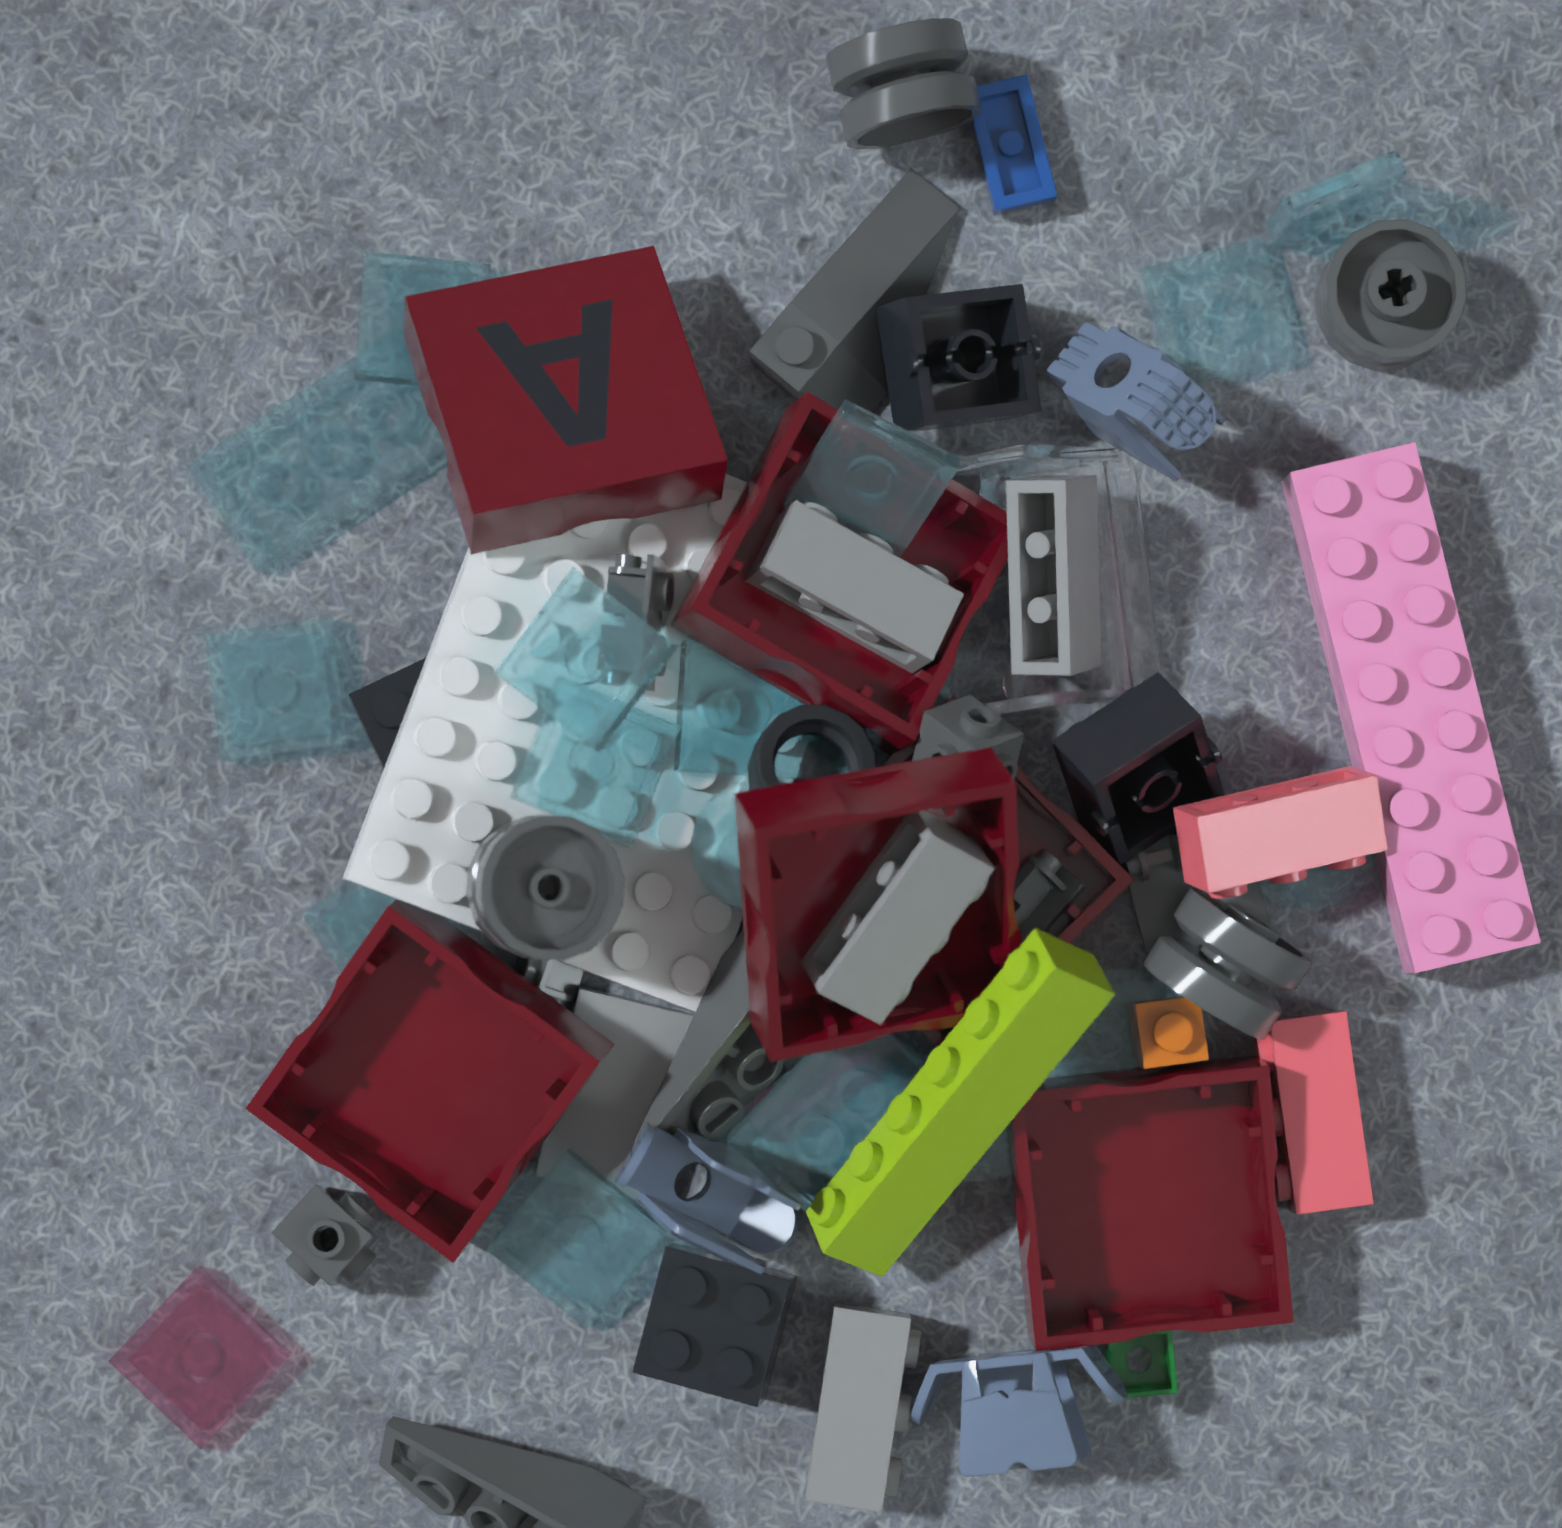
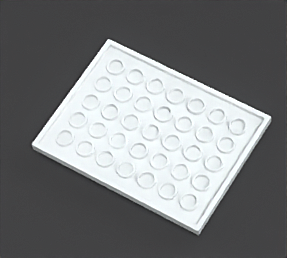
[342,474,810,1013]

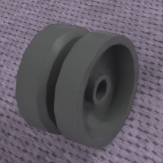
[826,18,982,149]
[1315,219,1467,371]
[466,815,625,961]
[1143,887,1313,1040]

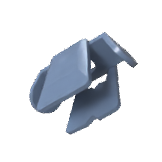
[1046,321,1226,481]
[615,1122,801,1275]
[911,1345,1128,1477]

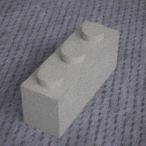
[1006,475,1102,676]
[745,500,964,673]
[801,811,995,1025]
[805,1302,921,1513]

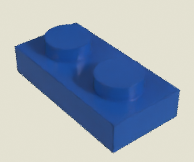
[971,74,1057,216]

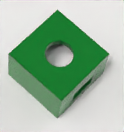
[1105,1330,1178,1398]

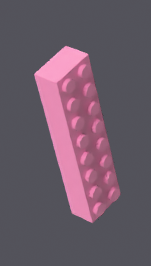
[1281,442,1541,973]

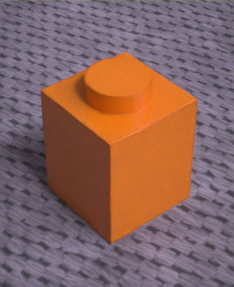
[1127,996,1209,1069]

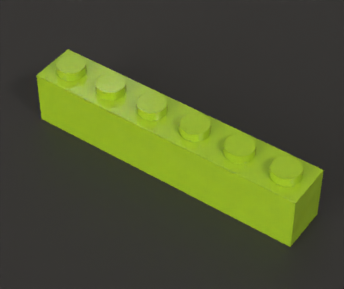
[806,928,1115,1277]

